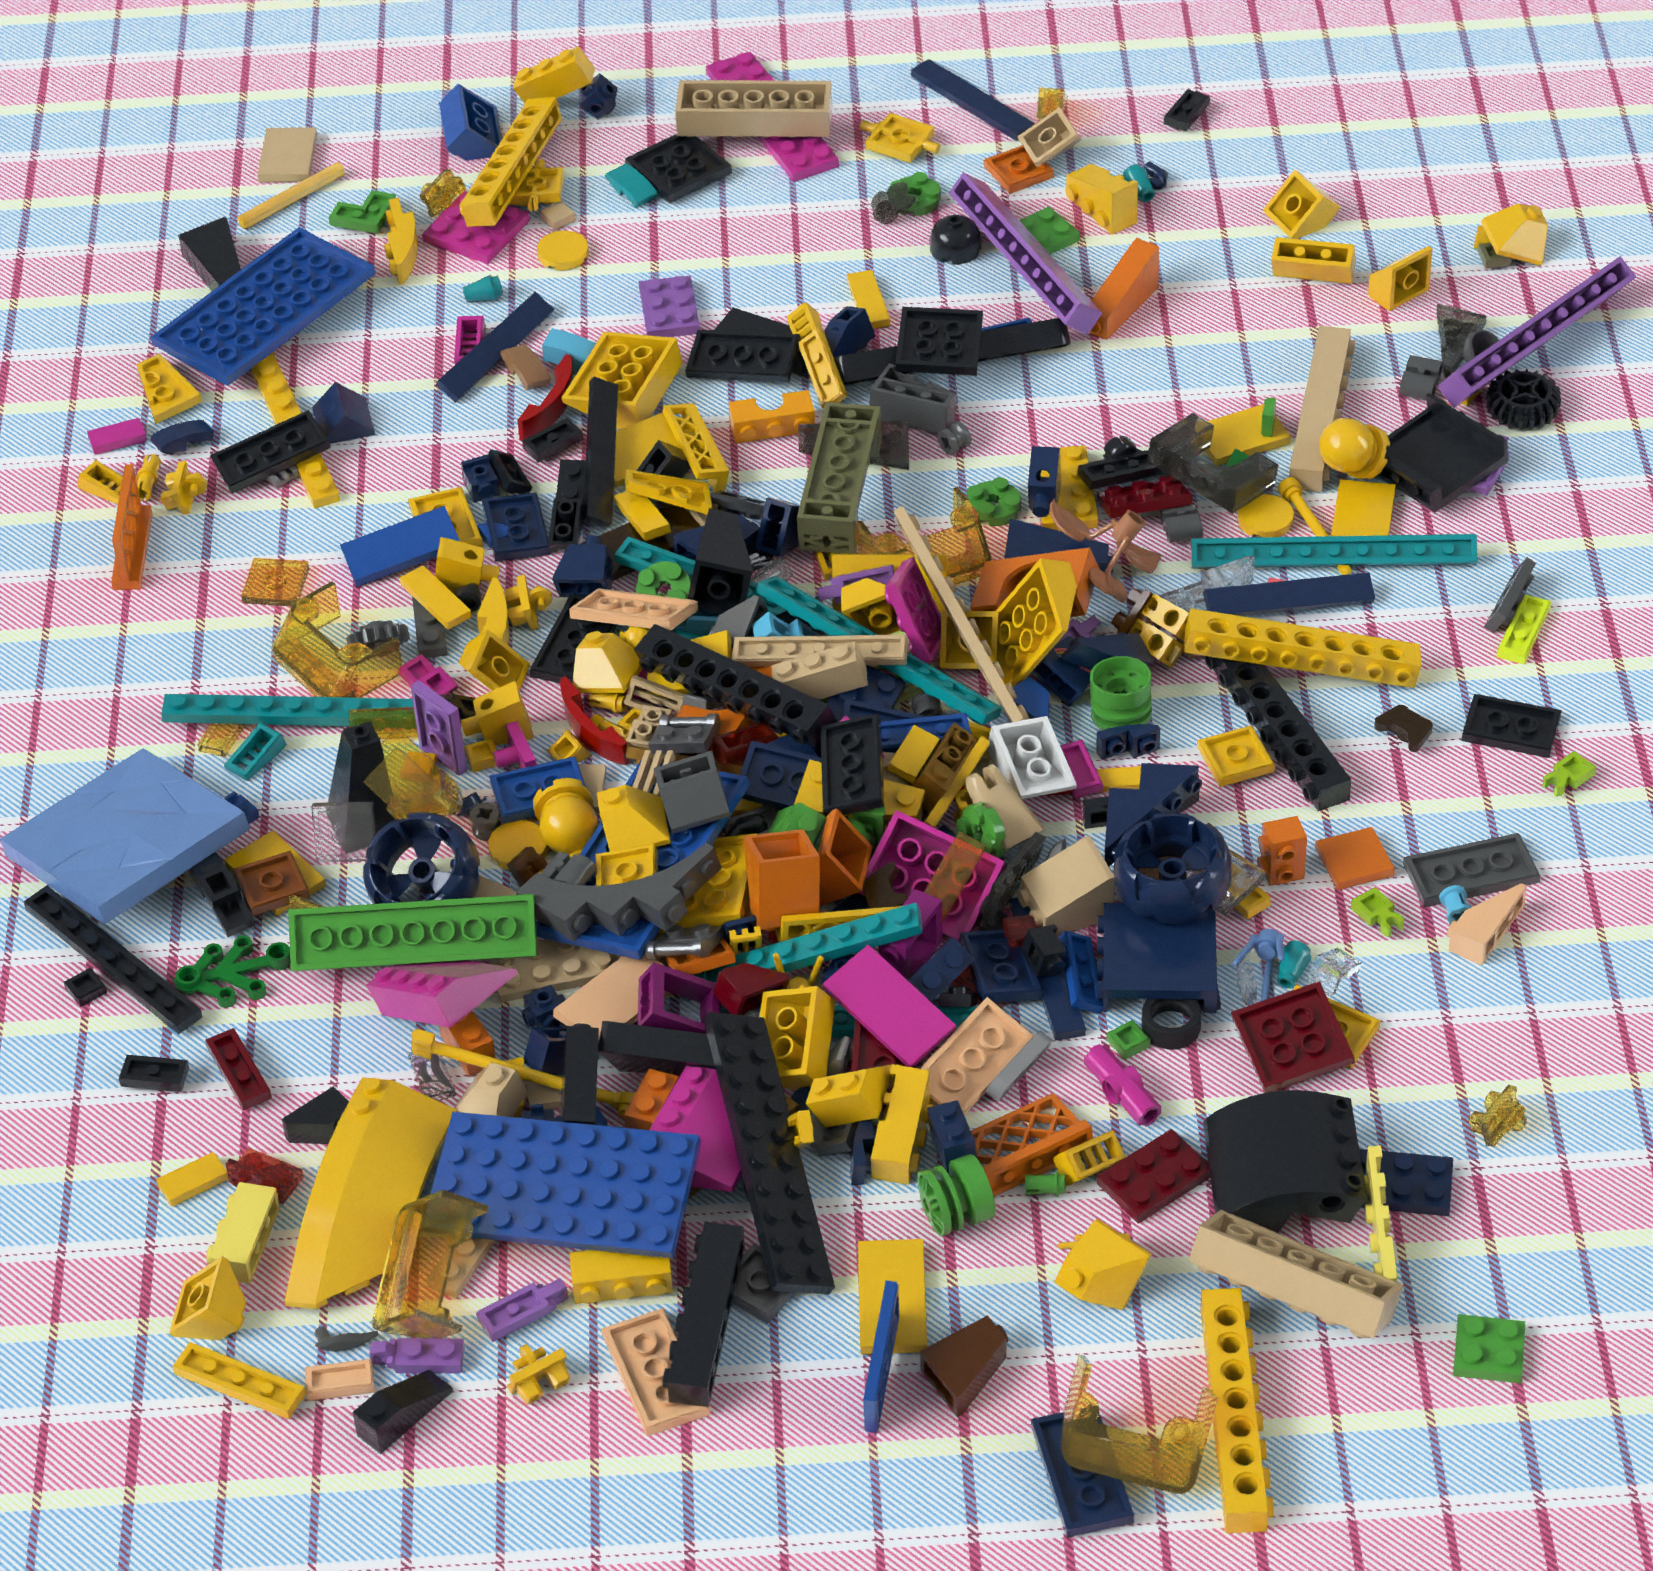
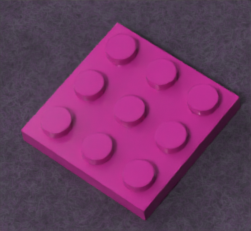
[422,191,530,264]
[884,557,942,663]

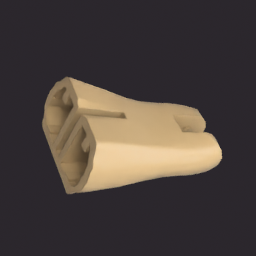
[966,764,1045,852]

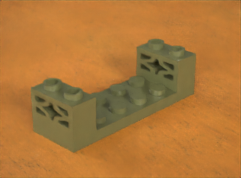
[797,402,882,554]

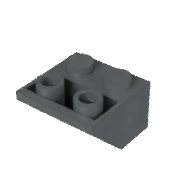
[654,750,731,834]

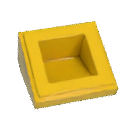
[547,730,592,762]

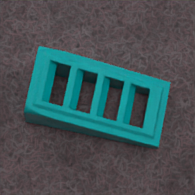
[224,722,287,781]

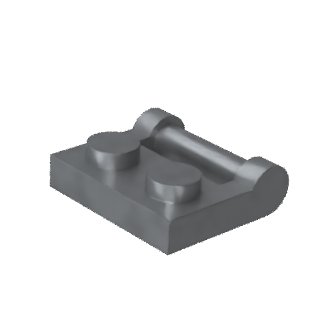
[648,713,721,754]
[645,923,725,960]

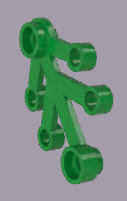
[174,936,290,1008]

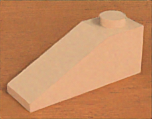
[1447,883,1527,965]

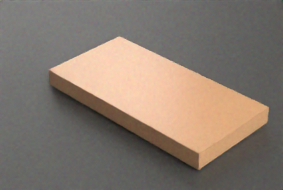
[569,588,698,631]
[553,954,672,1044]
[920,997,1034,1116]
[601,1308,710,1437]

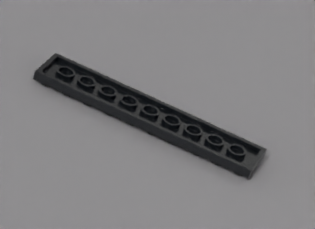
[703,1012,835,1294]

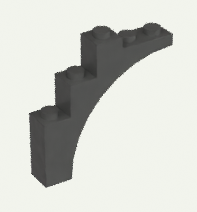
[516,843,722,941]

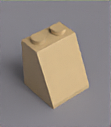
[1017,836,1115,936]

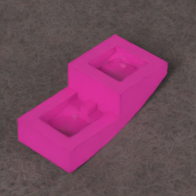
[398,654,458,695]

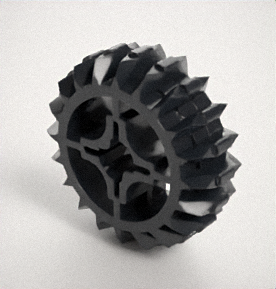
[1486,368,1561,431]

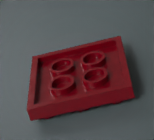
[1231,981,1355,1093]

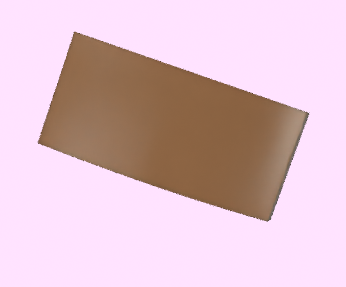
[500,344,552,391]

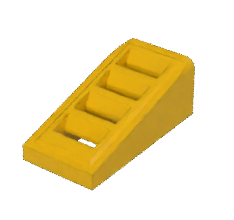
[787,303,823,359]
[78,460,123,504]
[1053,1130,1126,1186]

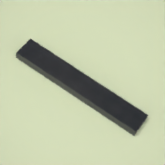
[583,376,618,528]

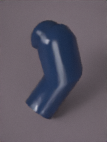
[1144,161,1168,190]

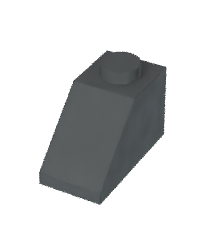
[709,595,768,648]

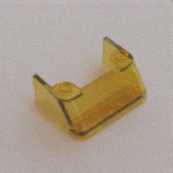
[857,487,992,586]
[272,581,402,698]
[363,728,463,820]
[372,1189,489,1339]
[1061,1354,1218,1494]

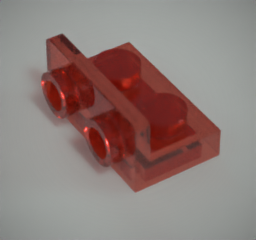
[225,1148,304,1204]

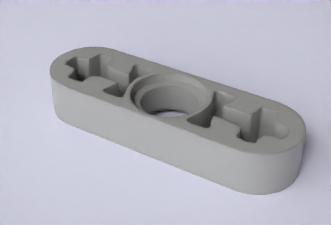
[985,1030,1053,1102]

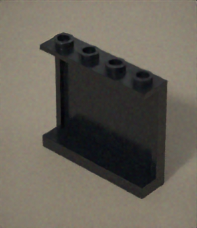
[1377,393,1508,513]

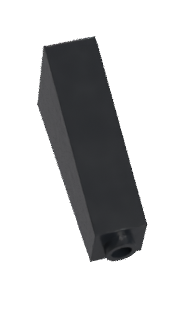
[178,217,241,291]
[598,1021,715,1074]
[560,1023,599,1125]

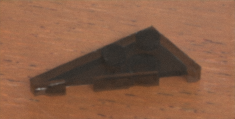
[1436,303,1486,378]

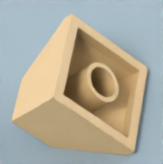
[1018,107,1082,167]
[454,1062,529,1117]

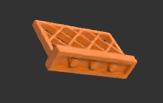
[111,464,153,590]
[971,1093,1094,1197]

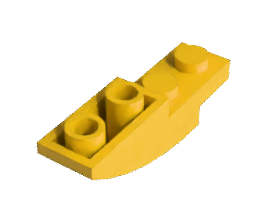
[384,198,418,285]

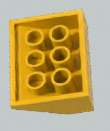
[561,331,683,429]
[996,558,1077,687]

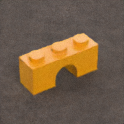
[728,390,816,444]

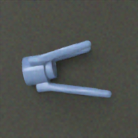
[1232,928,1284,1001]

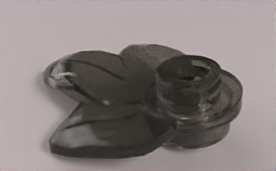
[871,182,916,224]

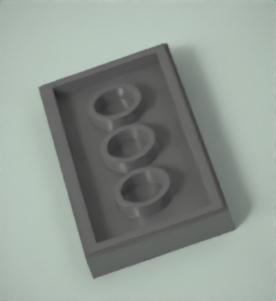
[1403,833,1540,908]

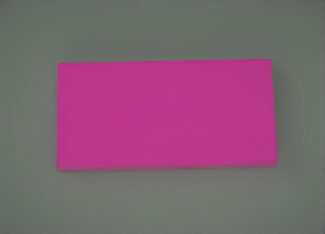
[823,945,956,1068]

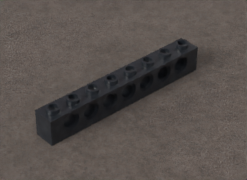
[634,624,837,748]
[1204,656,1351,811]

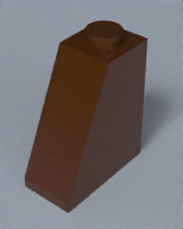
[920,1315,1008,1417]

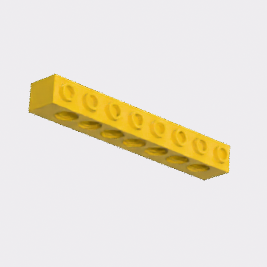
[460,97,562,227]
[1185,608,1421,688]
[1200,1288,1274,1534]

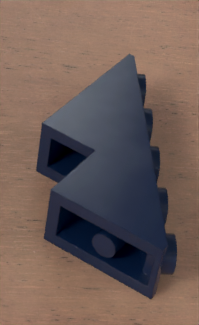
[1104,763,1202,866]

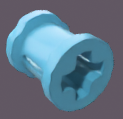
[1439,885,1471,924]

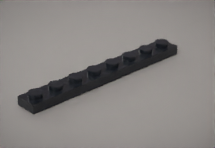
[23,885,203,1034]

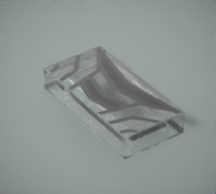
[407,1052,456,1101]

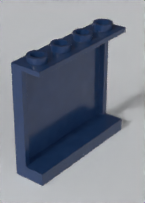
[1097,903,1217,1013]

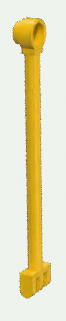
[411,1029,635,1118]

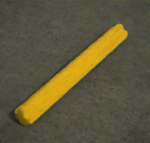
[237,162,345,229]

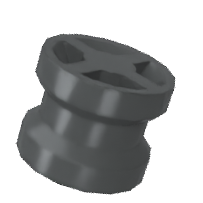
[937,421,972,455]
[911,692,944,717]
[470,803,501,841]

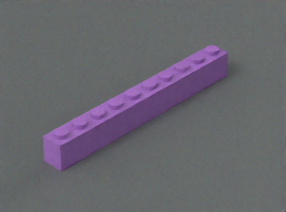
[949,172,1102,335]
[1437,256,1636,408]

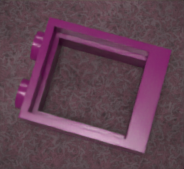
[878,889,943,979]
[638,962,722,1034]

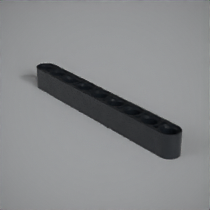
[834,318,1071,385]

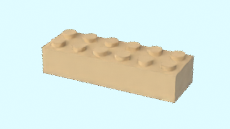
[675,80,832,138]
[1188,1210,1403,1339]

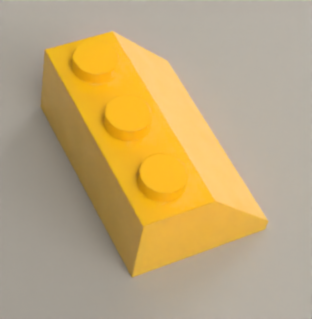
[760,986,836,1091]

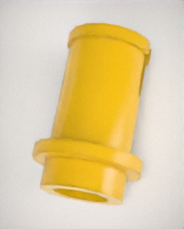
[589,693,627,714]

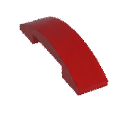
[517,354,573,441]
[560,676,630,765]

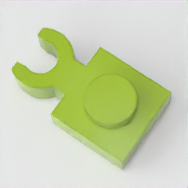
[1542,751,1596,797]
[1351,887,1404,937]

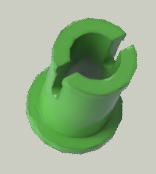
[1025,1171,1066,1197]

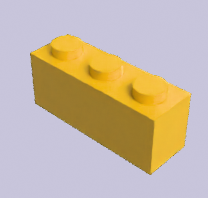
[513,46,595,104]
[1271,237,1356,284]
[569,1250,673,1304]

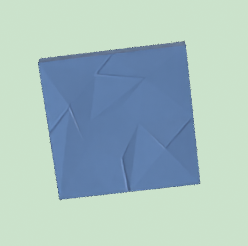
[0,748,250,924]

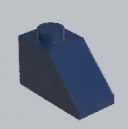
[524,1026,567,1075]

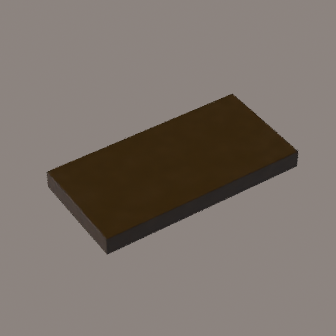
[581,504,700,581]

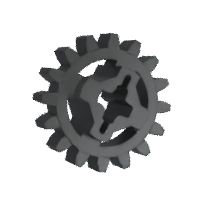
[346,620,410,656]

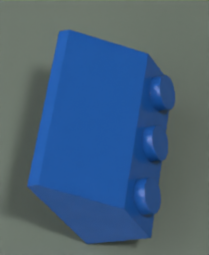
[439,83,502,161]

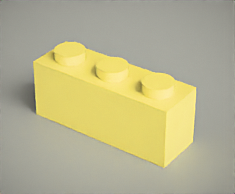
[206,1182,280,1284]

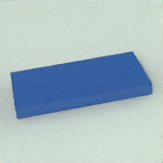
[340,506,460,587]
[863,1280,900,1433]

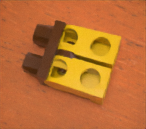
[1111,588,1189,669]

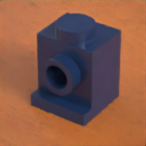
[461,455,500,503]

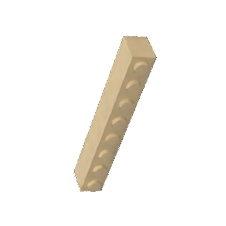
[1289,325,1356,493]

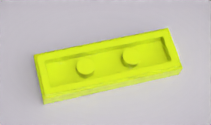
[1497,594,1551,665]

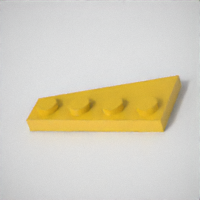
[794,759,925,820]

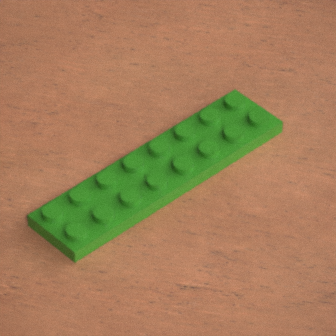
[288,894,538,972]

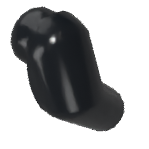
[724,814,768,837]

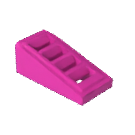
[454,316,486,364]

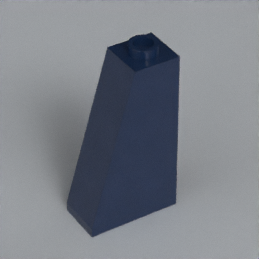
[1004,519,1114,573]

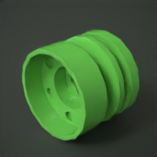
[1090,656,1152,730]
[917,1154,995,1237]

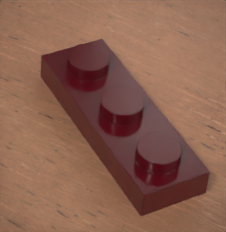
[205,1028,272,1110]

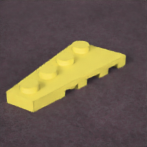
[1364,1145,1397,1282]

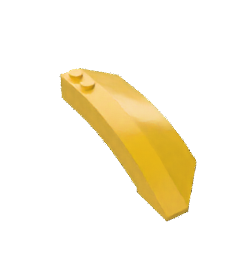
[284,1077,457,1309]

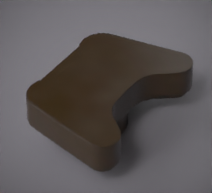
[1374,705,1433,752]
[862,862,908,909]

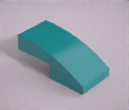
[604,163,658,208]

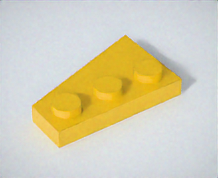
[136,353,202,425]
[625,469,712,515]

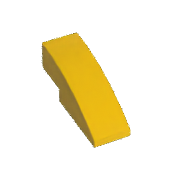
[477,578,510,646]

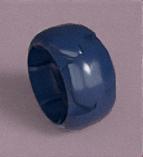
[363,812,480,904]
[1114,813,1232,925]

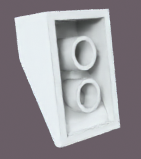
[987,716,1077,799]

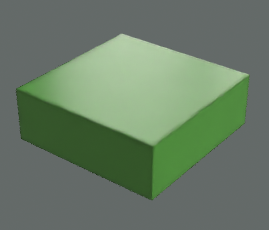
[1261,397,1276,437]
[1107,1020,1151,1060]

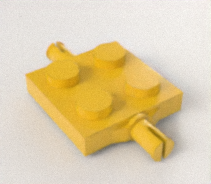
[860,113,941,163]
[509,158,565,212]

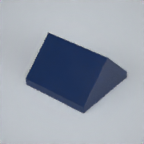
[312,382,375,444]

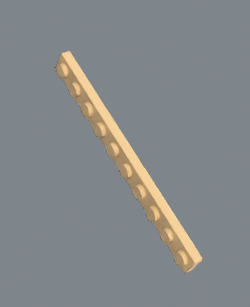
[893,506,1029,723]

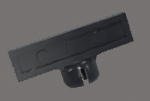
[1077,435,1188,490]

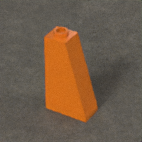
[1089,238,1159,340]

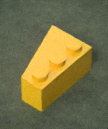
[1065,163,1138,235]
[871,1064,935,1185]

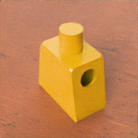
[435,537,500,594]
[461,681,534,746]

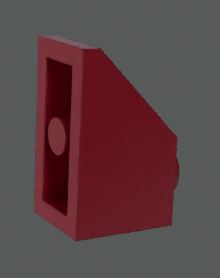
[713,962,791,1015]

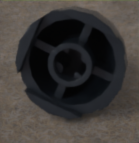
[929,215,982,265]

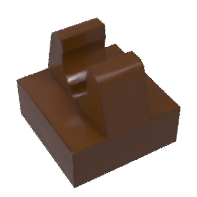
[507,847,548,887]

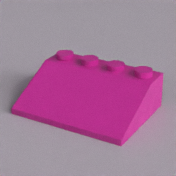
[858,810,1008,941]
[366,961,518,1028]
[649,1066,742,1192]

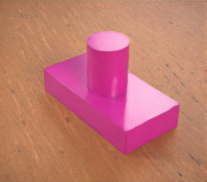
[493,721,537,769]

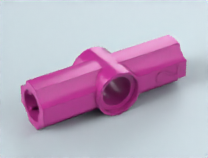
[1084,1044,1161,1127]

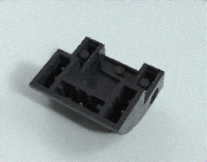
[1203,1090,1367,1233]

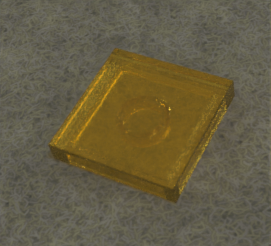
[241,558,310,607]

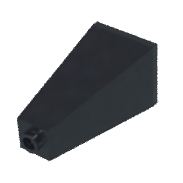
[688,508,753,615]
[326,721,399,853]

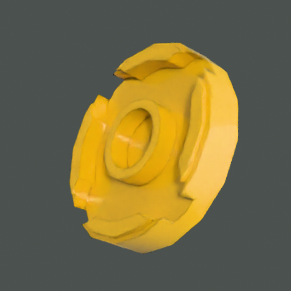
[537,230,589,271]
[1237,494,1294,537]
[488,820,548,870]

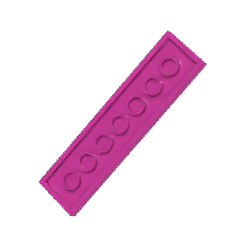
[706,51,839,182]

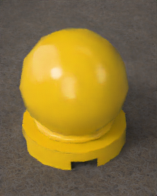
[1319,418,1390,480]
[533,778,598,854]

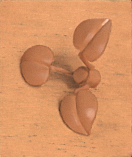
[1050,499,1161,603]

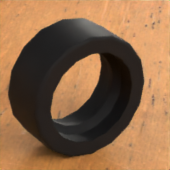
[1141,999,1202,1049]

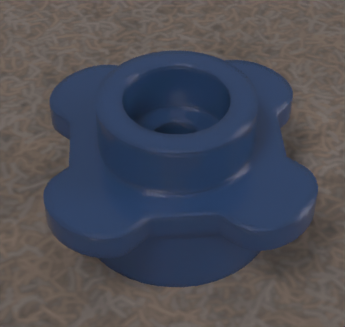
[456,792,487,818]

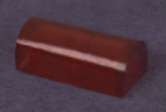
[713,722,779,766]

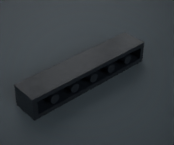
[663,1222,745,1407]

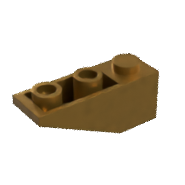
[910,722,978,811]

